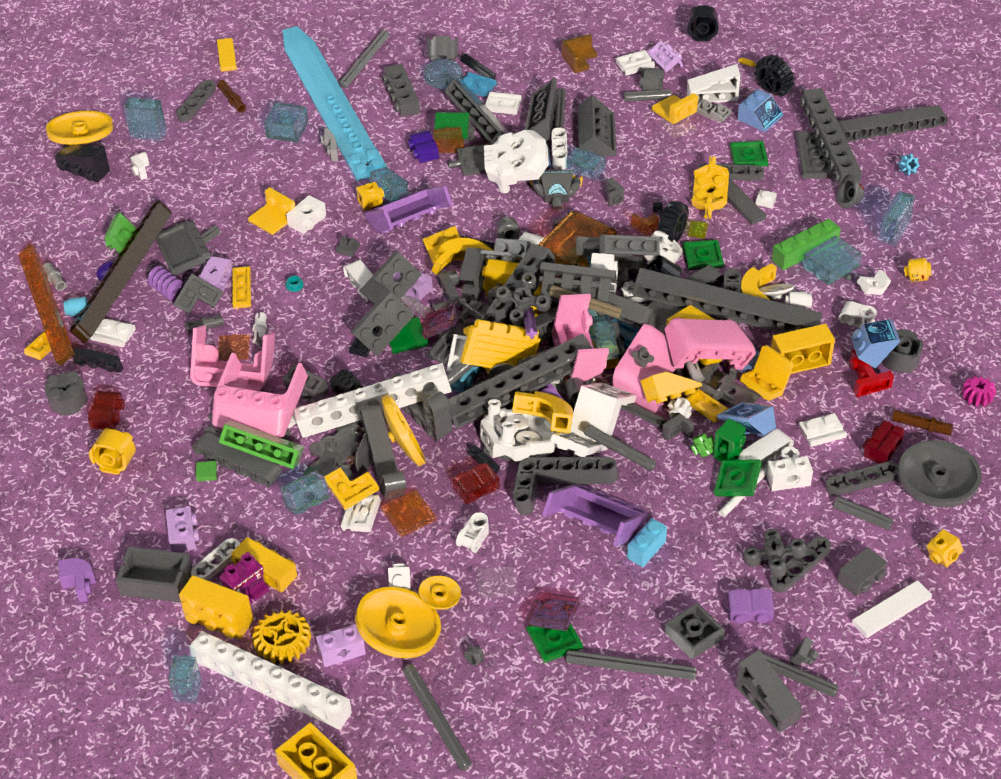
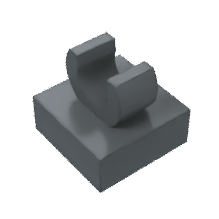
[336,235,360,257]
[790,637,819,666]

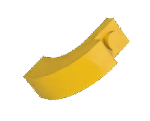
[431,238,494,275]
[740,263,777,300]
[512,391,573,433]

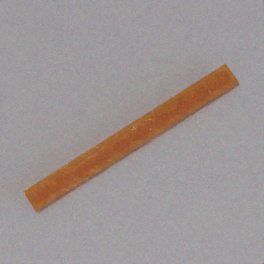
[18,244,74,366]

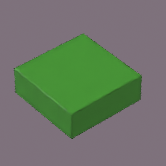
[196,461,217,482]

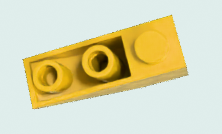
[640,372,702,404]

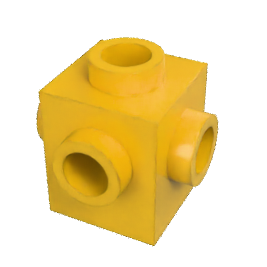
[356,182,384,211]
[926,529,964,568]

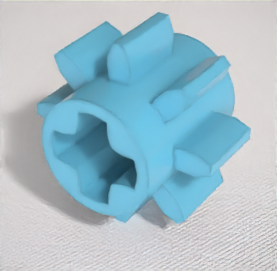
[897,154,920,175]

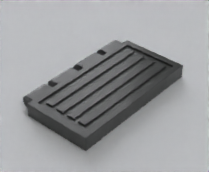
[156,221,211,276]

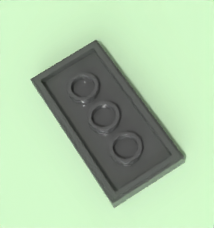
[796,132,834,179]

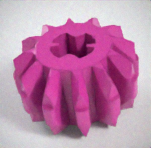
[962,375,996,407]

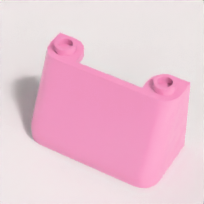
[665,318,756,370]
[613,324,685,412]

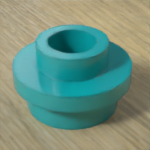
[286,276,304,292]

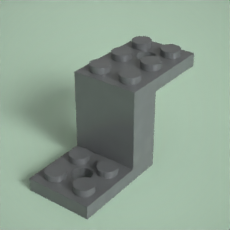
[350,250,422,356]

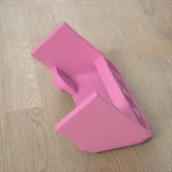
[552,294,609,383]
[190,325,275,391]

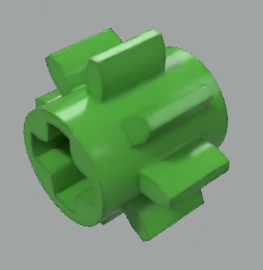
[691,433,715,457]

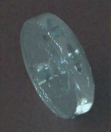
[424,60,462,89]

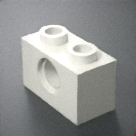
[286,195,326,234]
[766,456,813,491]

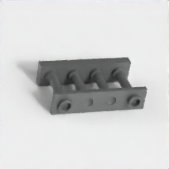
[576,235,660,257]

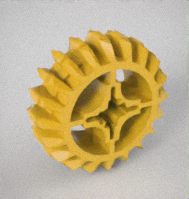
[252,609,311,665]

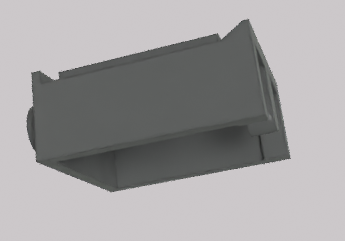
[459,247,486,303]

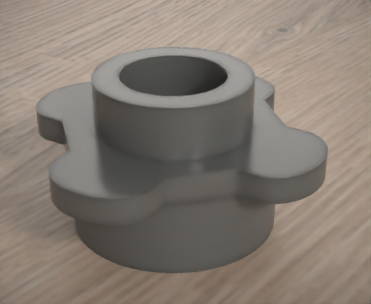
[632,346,654,368]

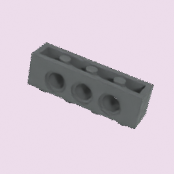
[382,64,420,117]

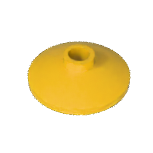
[419,576,461,610]

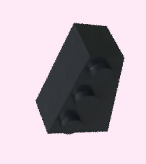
[55,144,110,182]

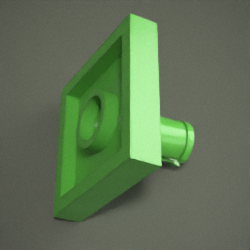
[104,212,136,253]

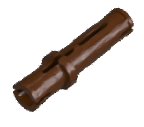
[217,80,246,113]
[892,409,954,436]

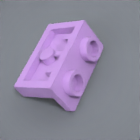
[647,41,683,73]

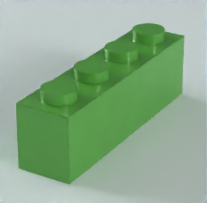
[772,219,841,270]
[219,420,304,469]

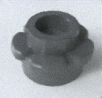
[464,645,484,666]

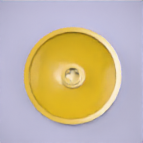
[46,111,114,145]
[381,393,427,467]
[355,587,441,658]

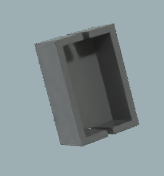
[116,547,192,602]

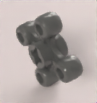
[495,272,551,326]
[744,529,807,578]

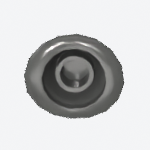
[836,175,865,209]

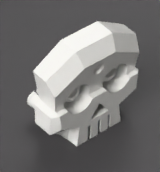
[484,130,549,193]
[480,399,558,461]

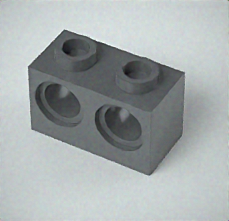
[283,365,329,403]

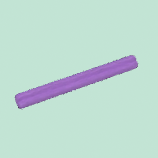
[524,307,538,339]

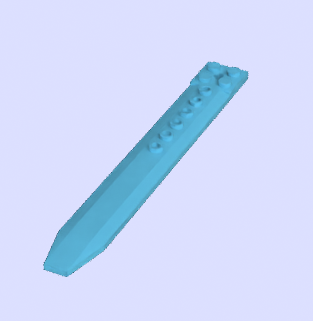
[283,26,388,181]

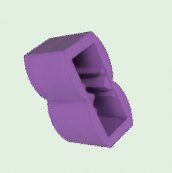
[728,589,774,624]

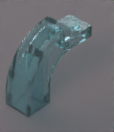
[588,315,619,360]

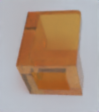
[631,213,659,236]

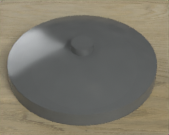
[898,440,981,507]

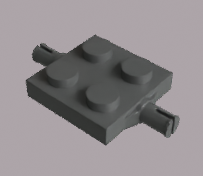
[448,144,490,176]

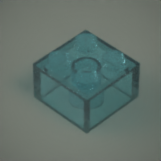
[264,102,308,143]

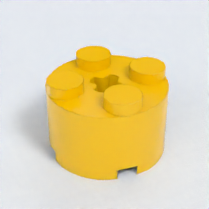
[89,428,136,475]

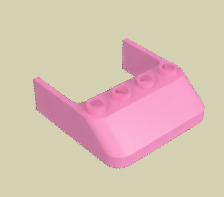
[212,353,308,438]

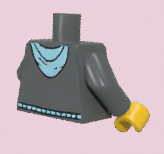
[530,170,583,210]

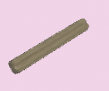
[549,285,622,318]

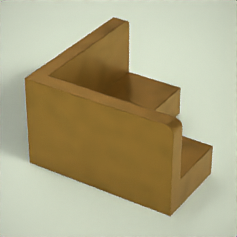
[562,34,597,73]

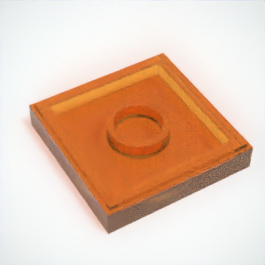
[381,490,437,537]

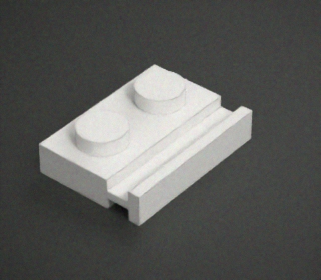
[616,50,655,76]
[485,92,521,115]
[90,318,135,348]
[798,413,847,447]
[341,495,381,532]

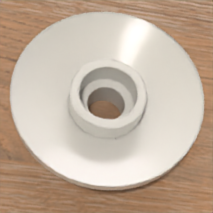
[759,284,794,300]

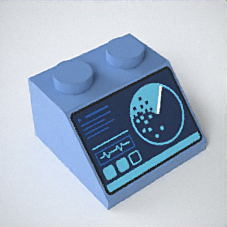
[738,89,784,132]
[851,319,900,368]
[717,402,776,436]

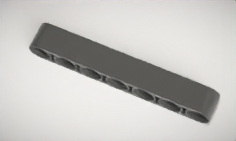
[838,105,948,142]

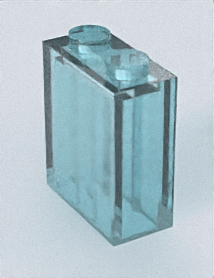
[124,98,167,141]
[879,191,916,246]
[803,236,861,285]

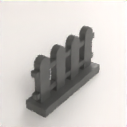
[537,262,617,316]

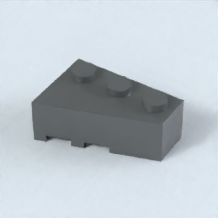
[735,650,802,733]

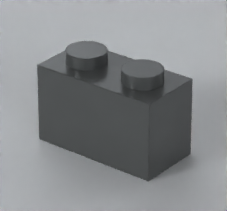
[837,547,887,596]

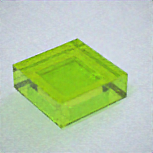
[688,221,709,239]

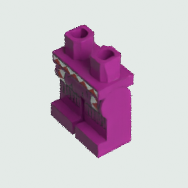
[220,552,270,605]

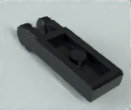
[70,348,123,373]

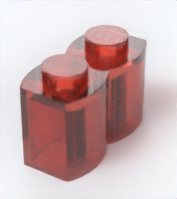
[88,391,125,430]
[453,463,500,504]

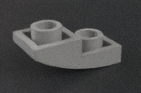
[696,99,732,122]
[321,128,338,161]

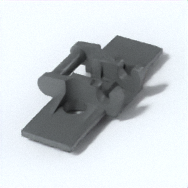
[427,299,490,365]
[673,362,760,407]

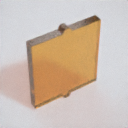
[433,127,465,153]
[218,334,250,361]

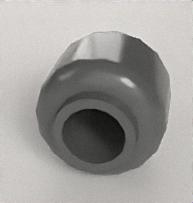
[496,216,520,240]

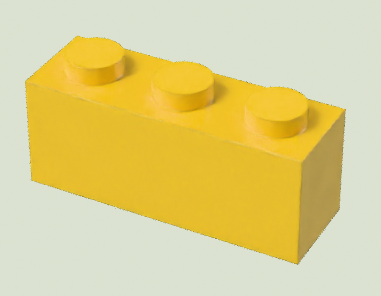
[231,537,297,593]

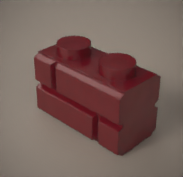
[862,420,905,464]

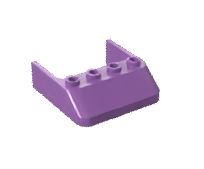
[364,186,453,234]
[542,484,649,547]

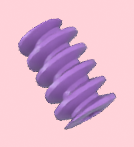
[148,266,184,302]

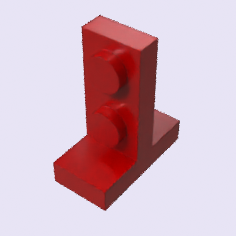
[849,350,894,398]

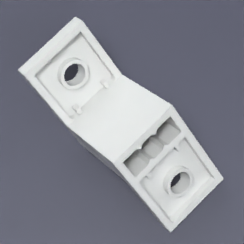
[551,382,637,457]

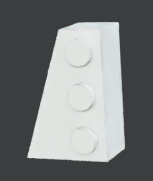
[687,64,740,103]

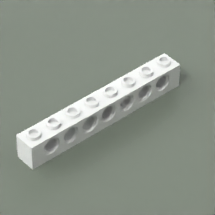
[294,363,452,438]
[189,631,352,730]

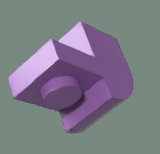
[58,558,96,602]

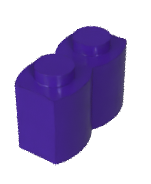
[408,130,439,163]

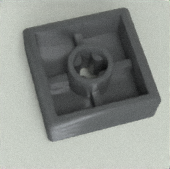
[664,603,725,659]

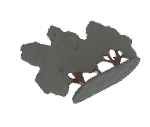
[303,415,385,482]

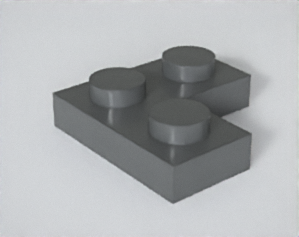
[614,257,646,287]
[173,274,223,314]

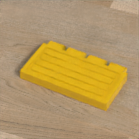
[460,319,541,368]

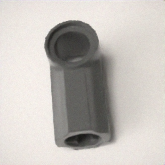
[565,377,584,412]

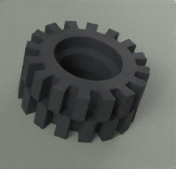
[329,369,363,396]

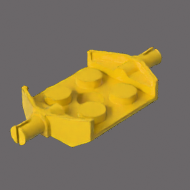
[691,156,729,219]

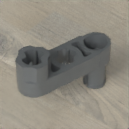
[432,270,462,316]

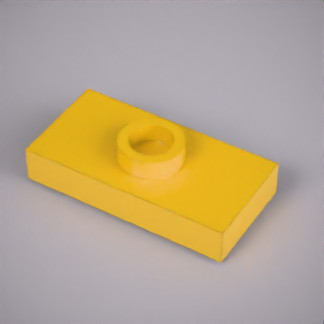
[24,330,62,360]
[686,389,728,423]

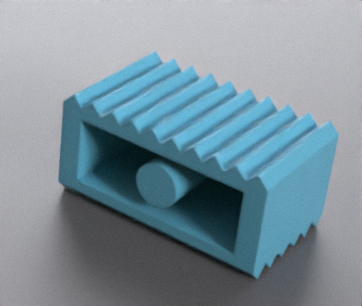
[627,518,667,567]

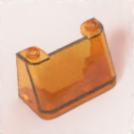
[538,212,618,278]

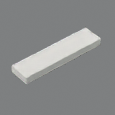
[852,580,932,638]

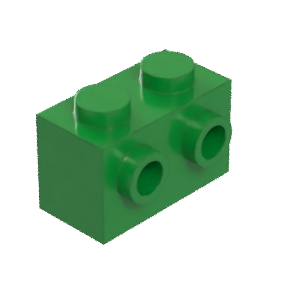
[713,418,746,462]

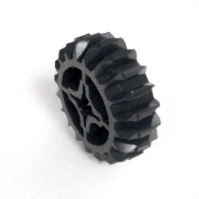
[754,54,796,97]
[657,200,689,243]

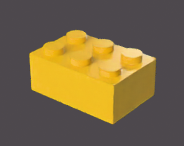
[771,324,835,374]
[179,575,253,640]
[275,722,357,779]

